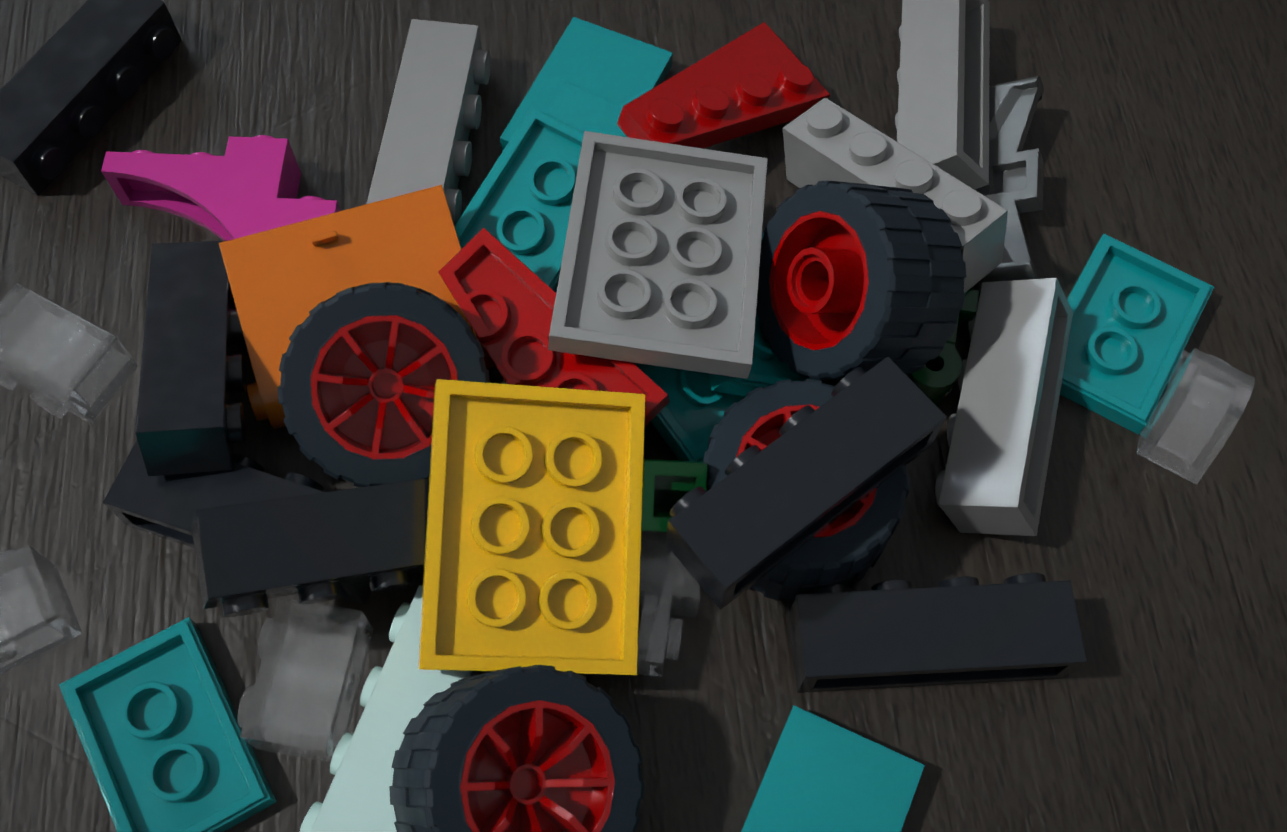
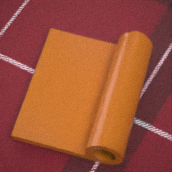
[219,185,495,429]

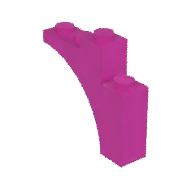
[101,135,341,241]

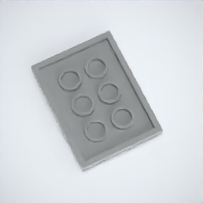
[548,131,768,379]

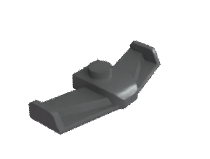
[975,76,1044,285]

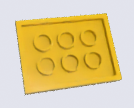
[418,379,645,675]

